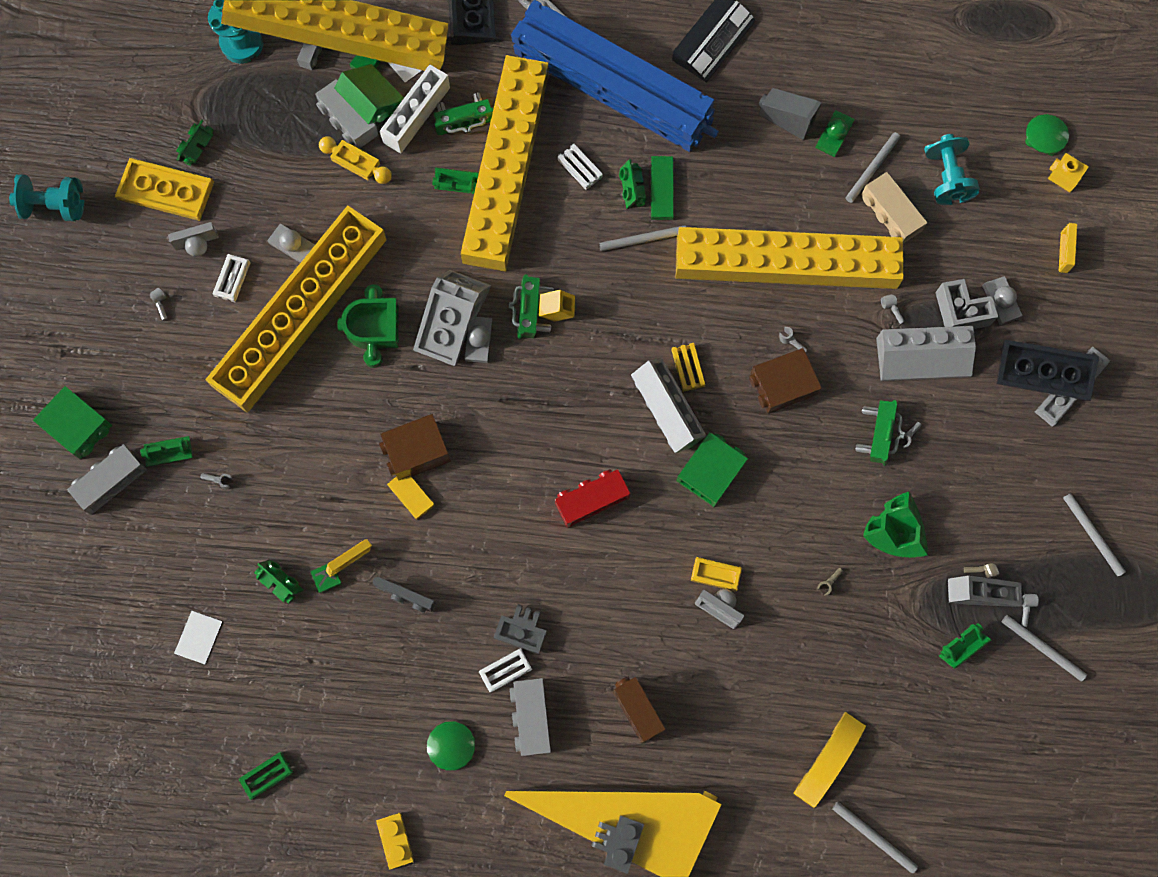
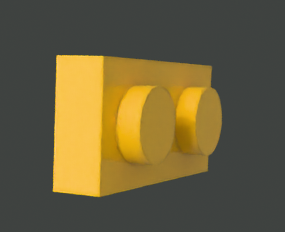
[376,813,414,870]

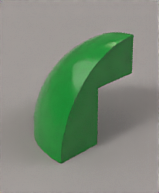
[863,491,928,558]

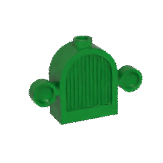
[337,284,399,368]

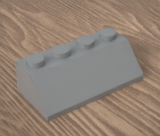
[876,326,976,381]

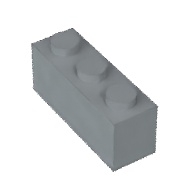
[316,79,378,149]
[67,444,147,515]
[510,678,551,756]

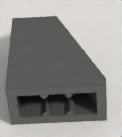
[759,88,821,140]

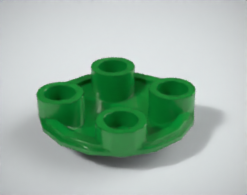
[1025,114,1069,156]
[427,721,475,771]

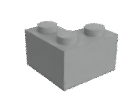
[935,279,998,329]

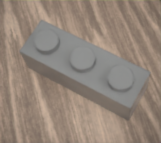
[297,43,322,70]

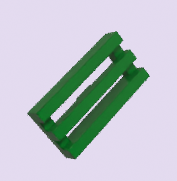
[238,752,294,800]

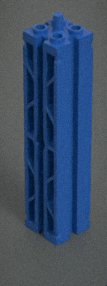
[511,0,719,152]

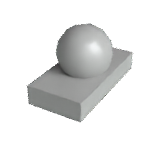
[168,222,219,257]
[267,224,315,263]
[982,276,1022,325]
[465,317,492,363]
[695,589,744,629]

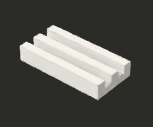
[558,144,603,190]
[213,254,251,302]
[479,648,532,693]

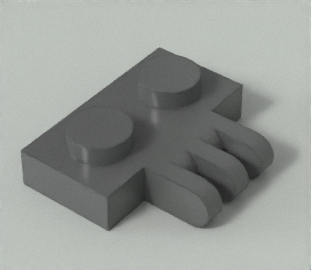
[494,604,547,654]
[591,815,644,874]

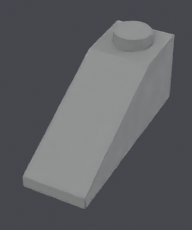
[948,576,1022,607]

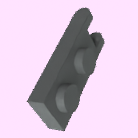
[373,577,436,614]

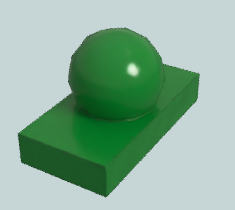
[815,110,855,157]

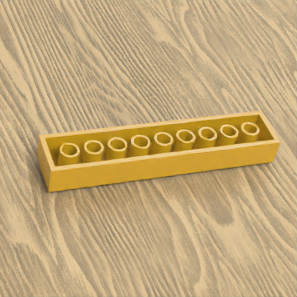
[221,0,448,71]
[461,55,549,272]
[205,205,387,413]
[676,227,903,289]

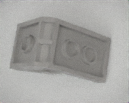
[413,270,491,366]

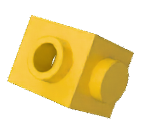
[1048,153,1088,192]
[539,290,575,322]

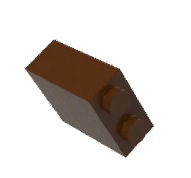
[749,348,822,414]
[379,414,451,481]
[613,676,665,744]

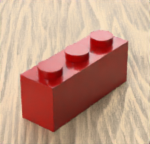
[555,469,630,528]

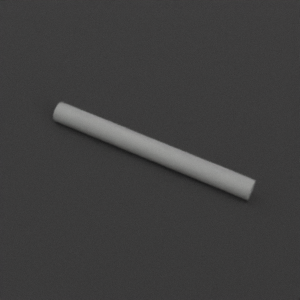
[845,132,901,203]
[599,225,686,251]
[1063,493,1126,576]
[1002,615,1087,681]
[832,802,918,874]

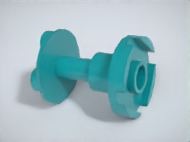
[208,0,263,64]
[924,134,980,205]
[9,174,84,222]

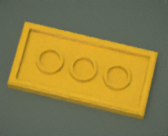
[115,158,214,221]

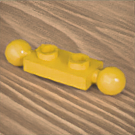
[319,136,392,184]

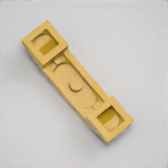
[793,712,866,808]

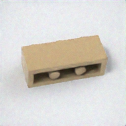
[861,172,927,244]

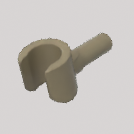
[964,563,999,578]
[817,568,843,596]

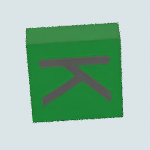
[310,564,342,594]

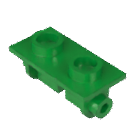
[176,119,214,166]
[619,159,647,209]
[432,167,479,194]
[140,436,193,467]
[254,559,304,604]
[939,623,991,669]

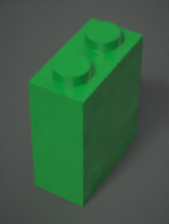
[334,64,404,125]
[33,386,113,460]
[676,432,748,507]

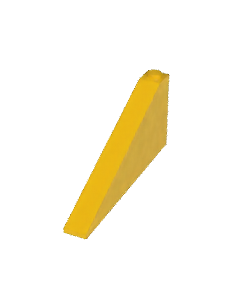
[504,791,721,877]

